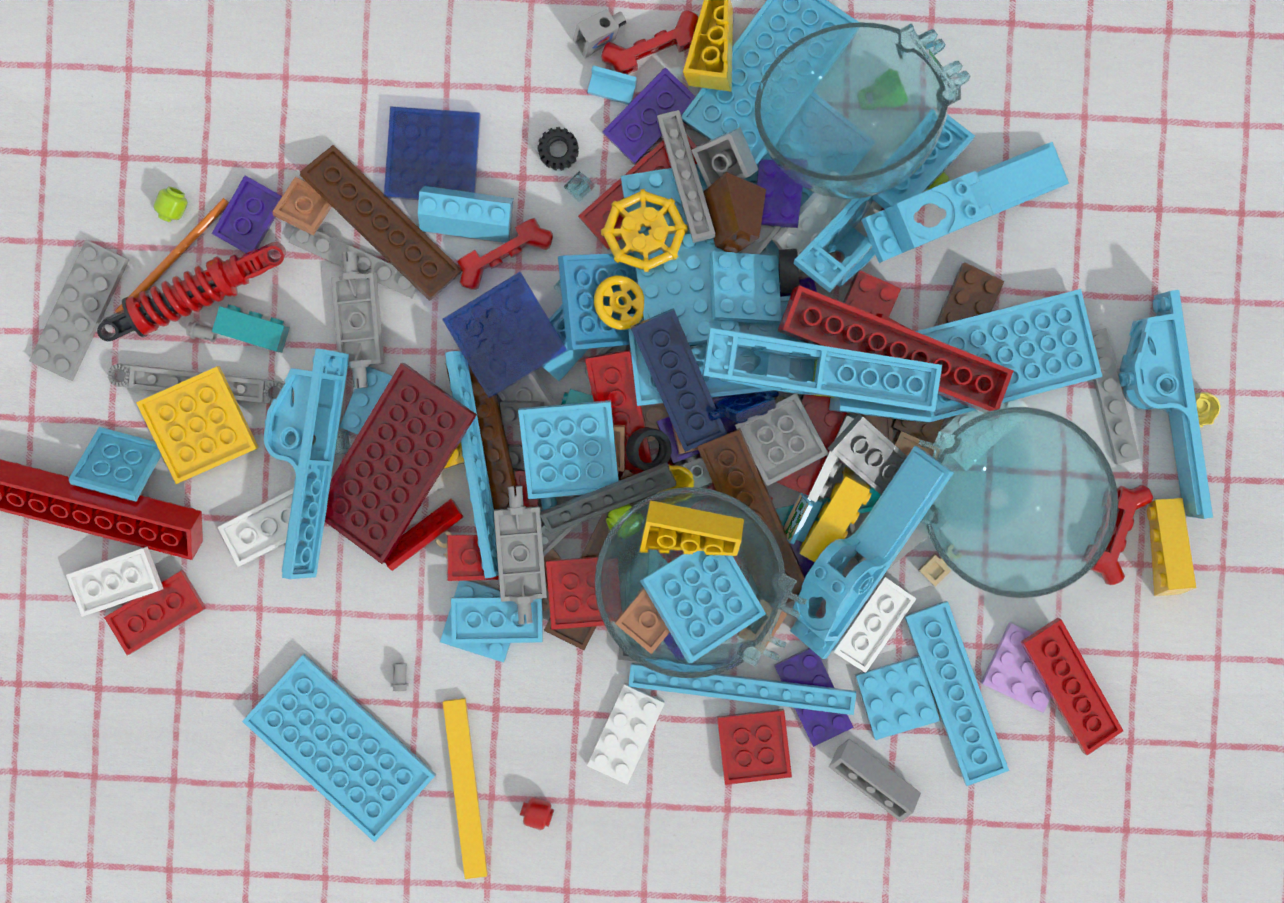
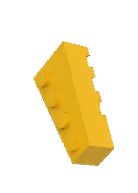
[683,0,733,92]
[799,466,872,562]
[1146,498,1197,596]
[639,500,744,556]

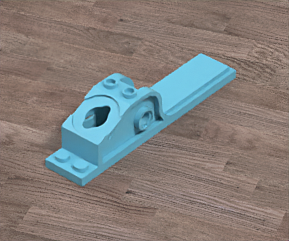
[793,109,975,293]
[861,142,1069,263]
[1118,290,1213,519]
[702,328,942,412]
[264,348,349,579]
[790,446,954,659]

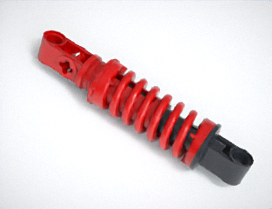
[97,242,286,342]

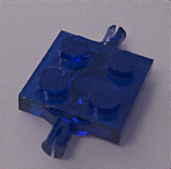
[708,390,779,423]

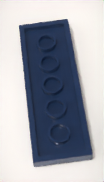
[630,308,727,452]

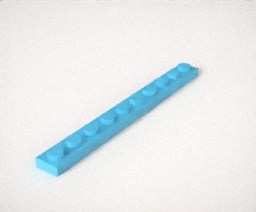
[445,350,499,578]
[628,663,856,715]

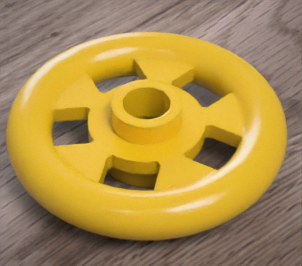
[594,275,644,330]

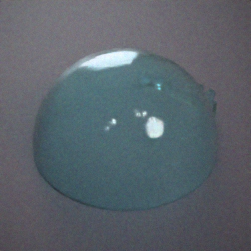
[755,22,971,199]
[919,407,1118,598]
[595,487,807,678]

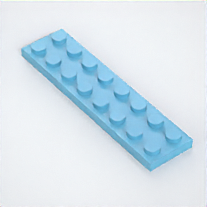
[904,601,1009,786]

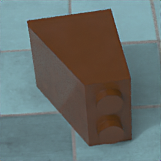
[703,172,766,253]

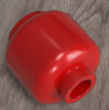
[520,797,554,830]

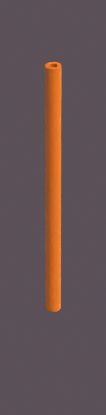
[115,198,229,313]

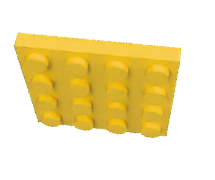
[136,366,259,484]

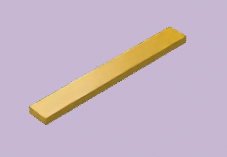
[443,698,488,879]

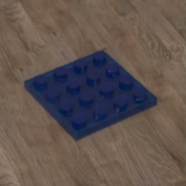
[384,106,481,200]
[442,272,568,398]

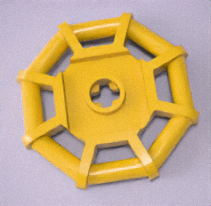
[601,189,688,272]

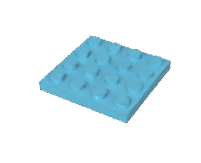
[518,400,619,499]
[640,551,766,664]

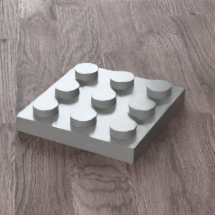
[735,393,829,486]

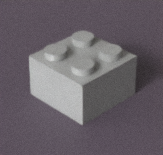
[692,127,758,187]

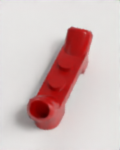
[601,10,699,74]
[457,218,553,290]
[1089,485,1153,585]

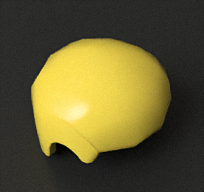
[1195,392,1221,428]

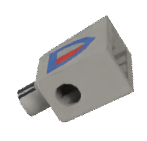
[573,9,626,58]

